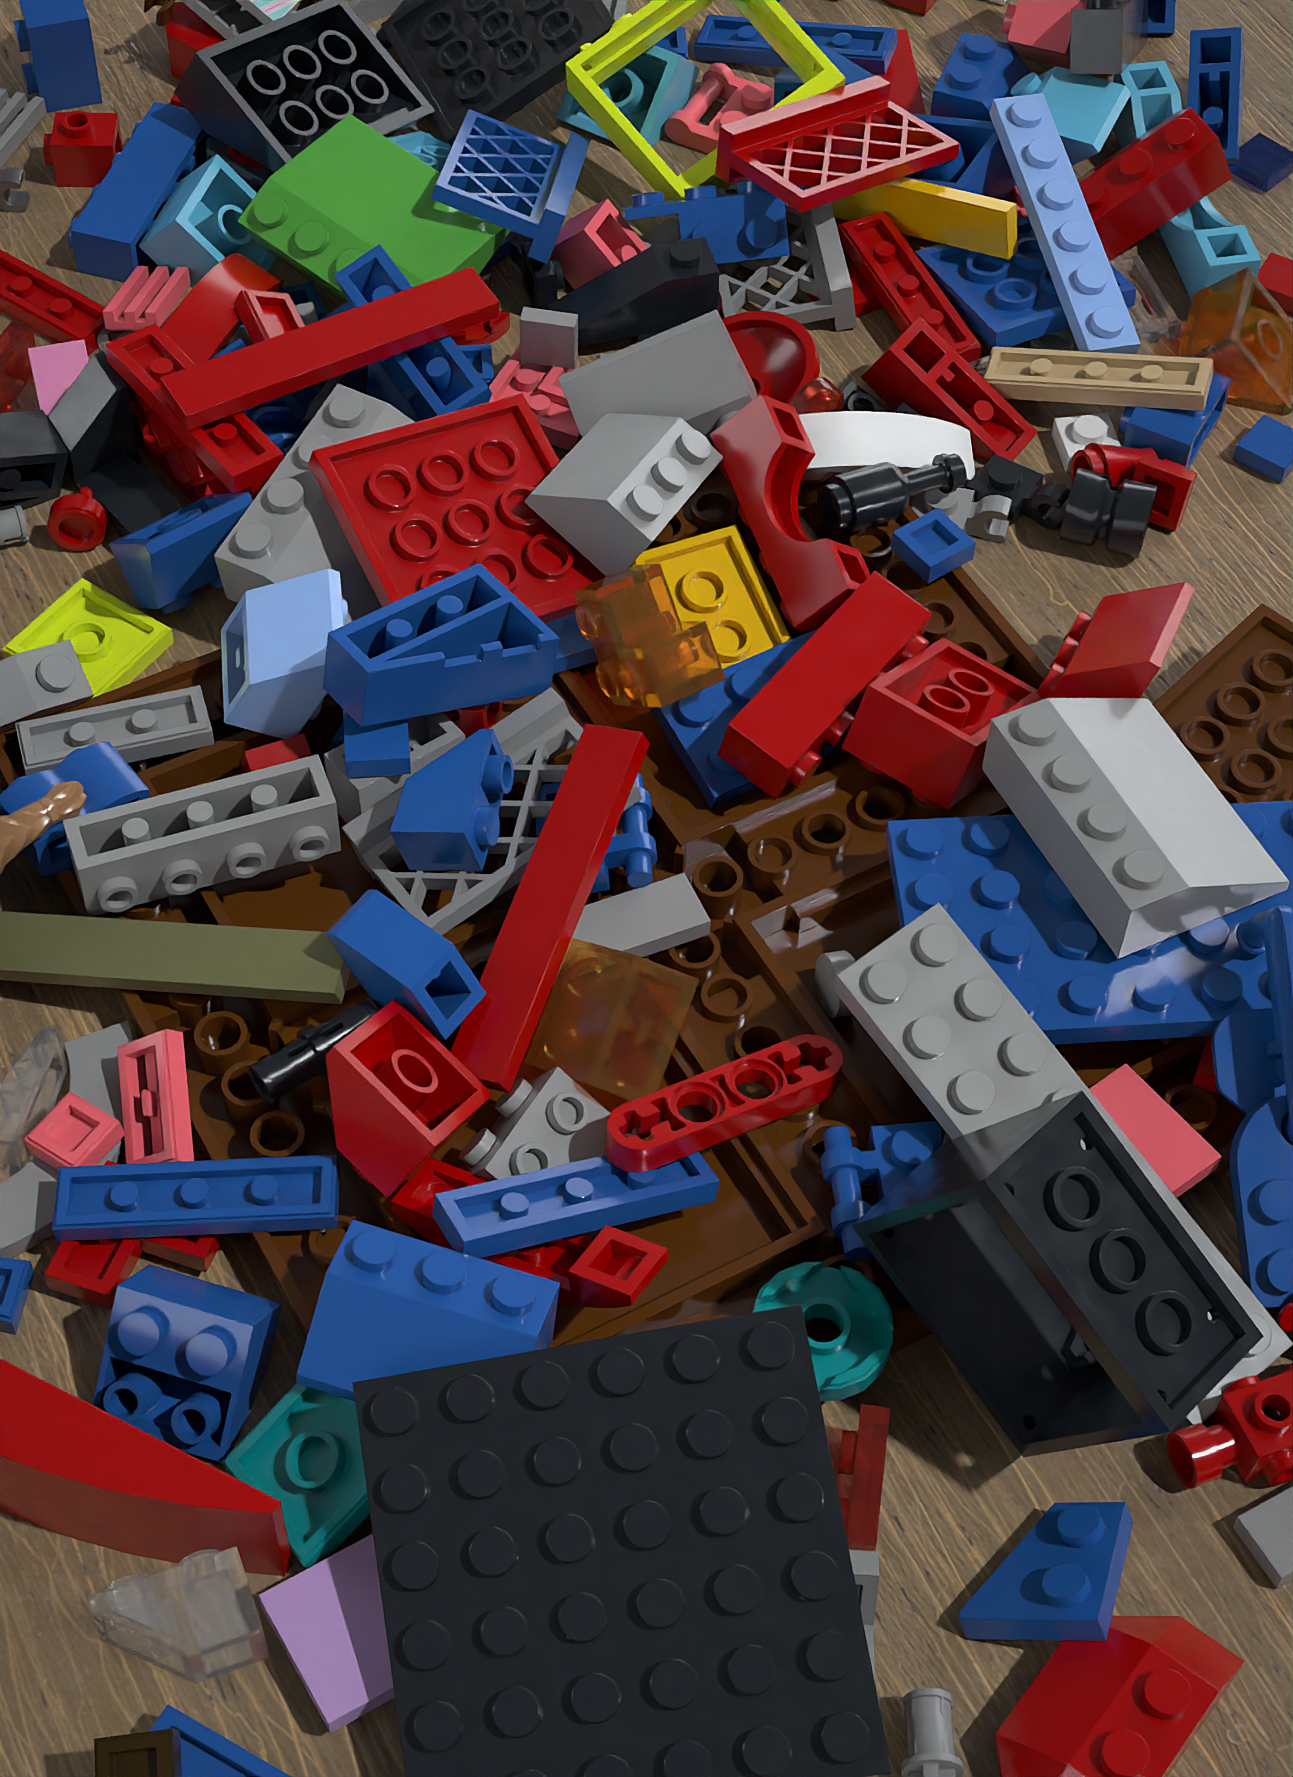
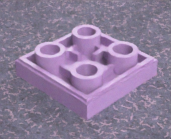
[258,1534,395,1734]

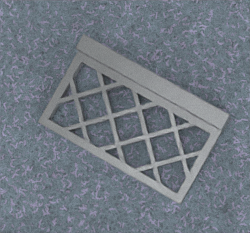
[717,167,857,331]
[342,687,642,936]

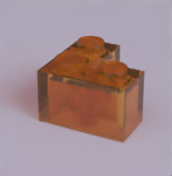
[573,564,726,707]

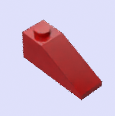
[860,316,1038,462]

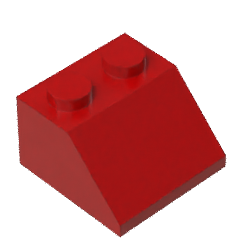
[326,998,493,1198]

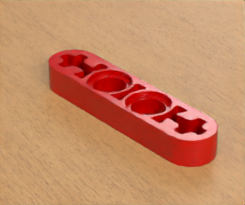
[604,1034,843,1173]

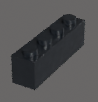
[1070,0,1149,74]

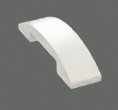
[798,411,975,487]

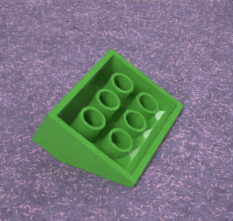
[237,114,511,304]

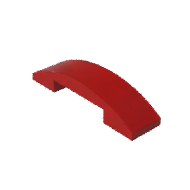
[161,253,284,365]
[390,1157,669,1308]

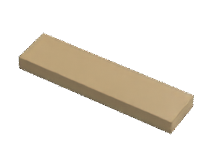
[983,347,1213,411]

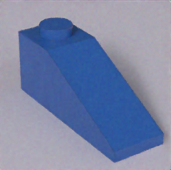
[1187,27,1245,165]

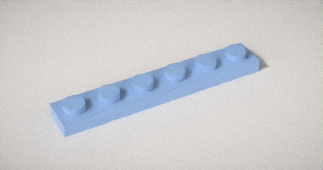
[989,93,1141,354]

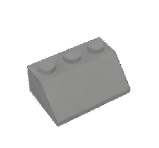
[558,309,757,449]
[524,412,723,583]

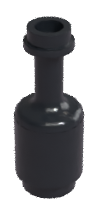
[817,453,967,533]

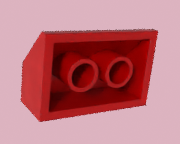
[1077,107,1232,261]
[1035,582,1196,699]

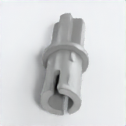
[901,1688,964,1777]

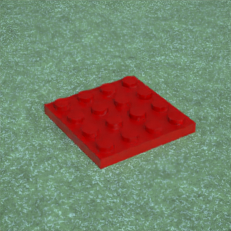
[308,393,628,624]

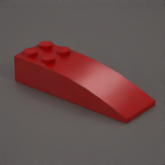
[0,1358,293,1576]

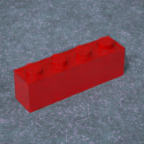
[717,571,933,800]

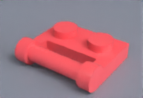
[664,63,774,154]

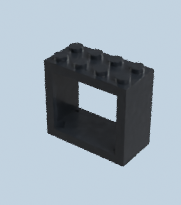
[852,1090,1264,1458]

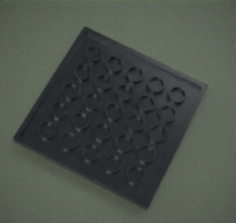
[352,1304,892,1777]

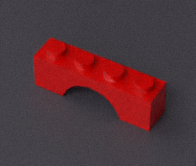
[710,394,871,632]

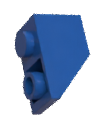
[390,729,514,872]
[326,889,487,1040]

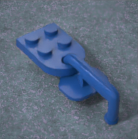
[1211,905,1293,1308]

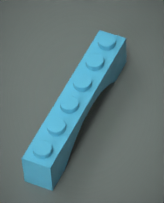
[1113,61,1261,316]

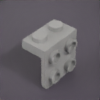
[458,1066,632,1239]

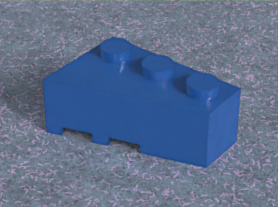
[322,563,560,727]

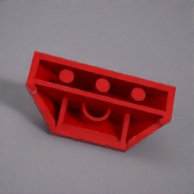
[994,1616,1244,1777]

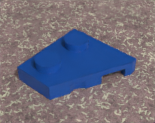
[958,1502,1133,1641]

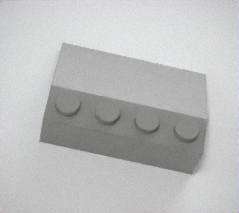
[214,384,414,625]
[982,698,1290,959]

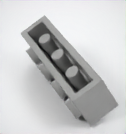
[63,755,341,917]

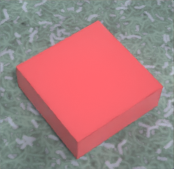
[23,1091,125,1170]

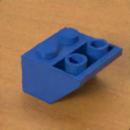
[92,1264,282,1462]

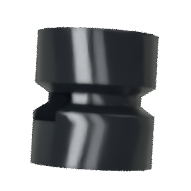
[1060,468,1157,558]

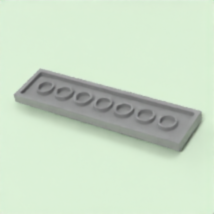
[830,902,1293,1429]

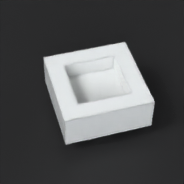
[1051,412,1121,473]

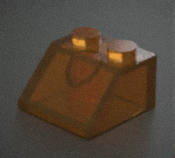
[1178,267,1293,416]

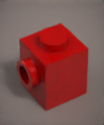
[43,110,123,187]

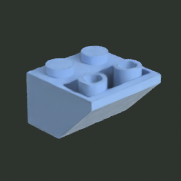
[221,568,347,739]

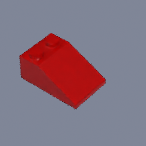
[841,637,1043,810]

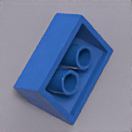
[296,1220,560,1401]

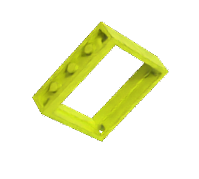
[565,0,846,201]

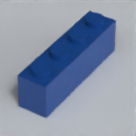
[68,102,211,282]

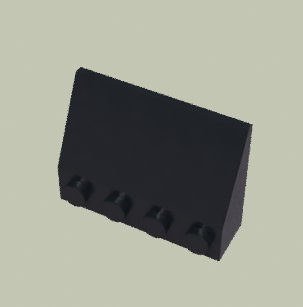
[173,0,435,172]

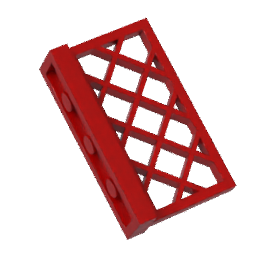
[715,75,960,213]
[105,323,284,503]

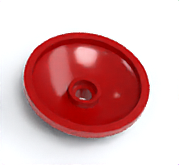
[722,311,820,414]

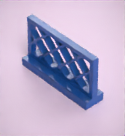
[431,109,591,264]

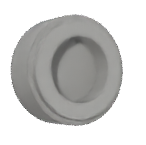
[815,950,856,1019]

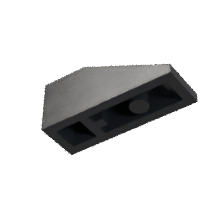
[548,237,720,346]

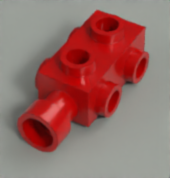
[1167,1362,1293,1489]

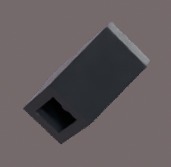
[48,351,144,491]

